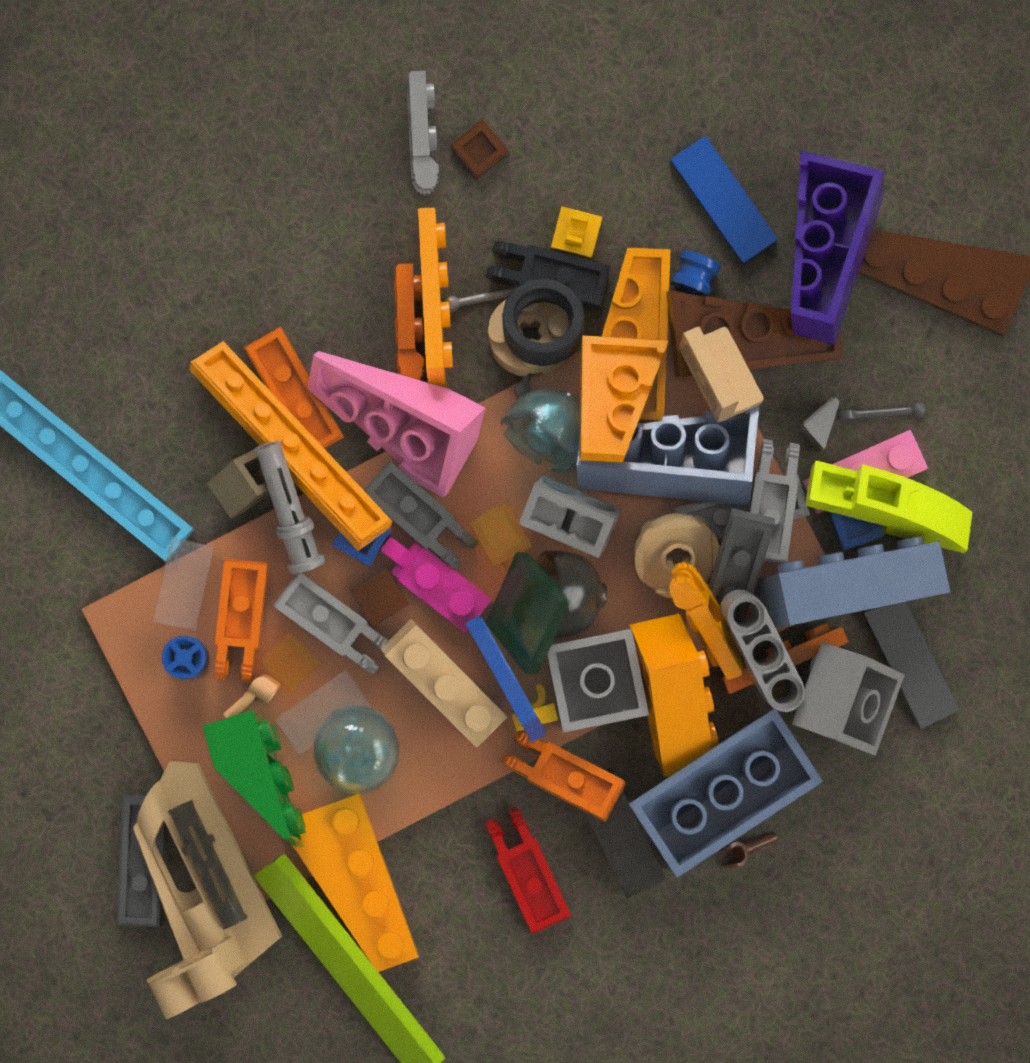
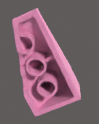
[307,351,486,498]

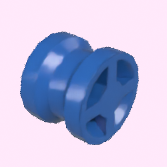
[669,250,721,296]
[162,636,209,679]

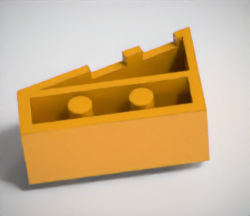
[629,613,719,777]

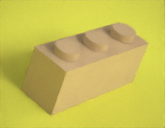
[381,619,507,748]

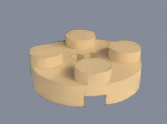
[488,300,569,376]
[633,513,720,598]

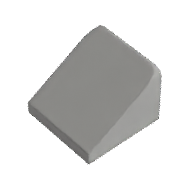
[799,397,840,452]

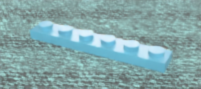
[0,370,195,562]

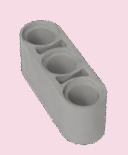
[720,589,805,712]

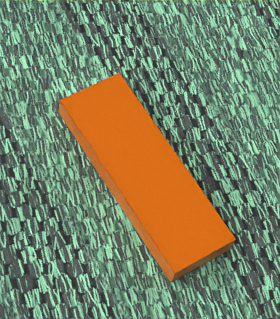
[244,326,345,449]

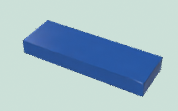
[670,136,778,265]
[465,616,546,743]

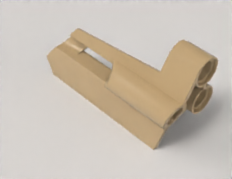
[133,761,282,1019]

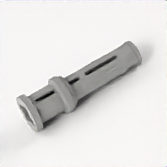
[254,440,326,574]

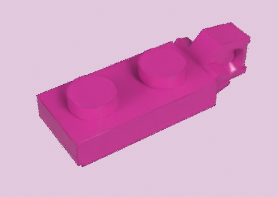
[380,536,492,633]

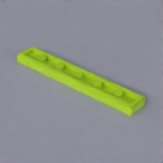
[253,853,445,1063]

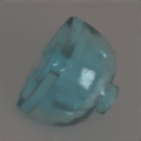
[500,389,580,472]
[313,705,400,794]

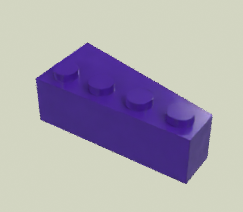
[791,151,884,345]

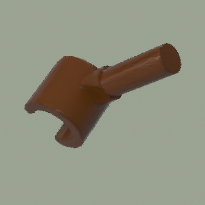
[719,832,777,868]

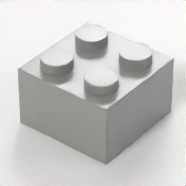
[545,629,649,733]
[792,642,905,756]

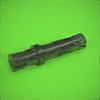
[167,799,248,930]

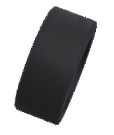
[502,278,584,366]

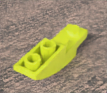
[805,461,972,554]

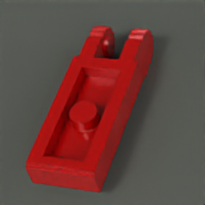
[485,807,571,934]

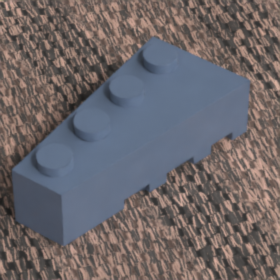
[576,405,759,506]
[753,536,950,628]

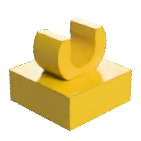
[551,206,602,260]
[512,684,558,732]

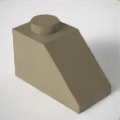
[207,450,270,519]

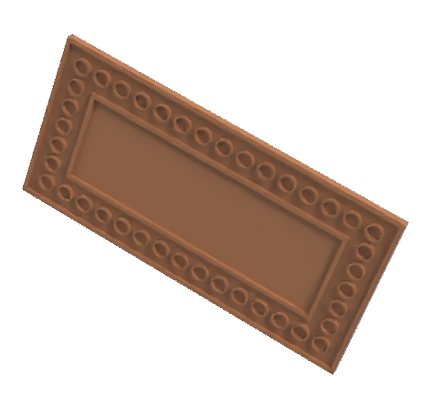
[81,312,825,901]

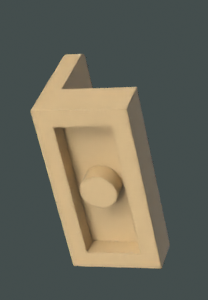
[679,326,764,423]

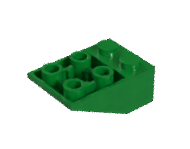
[202,710,306,847]

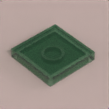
[485,552,570,674]

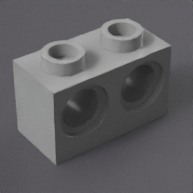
[519,475,622,558]

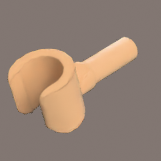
[223,674,281,718]

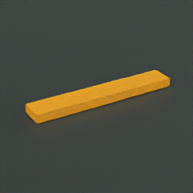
[189,341,392,551]

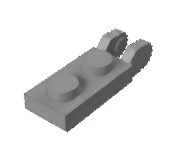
[406,71,439,196]
[749,439,800,564]
[273,573,389,674]

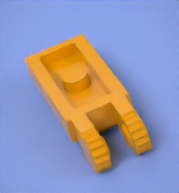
[669,561,744,680]

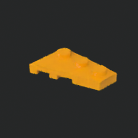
[579,335,669,463]

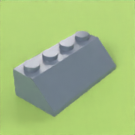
[629,708,823,878]

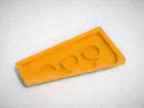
[418,208,453,388]
[578,248,670,422]
[292,793,419,972]

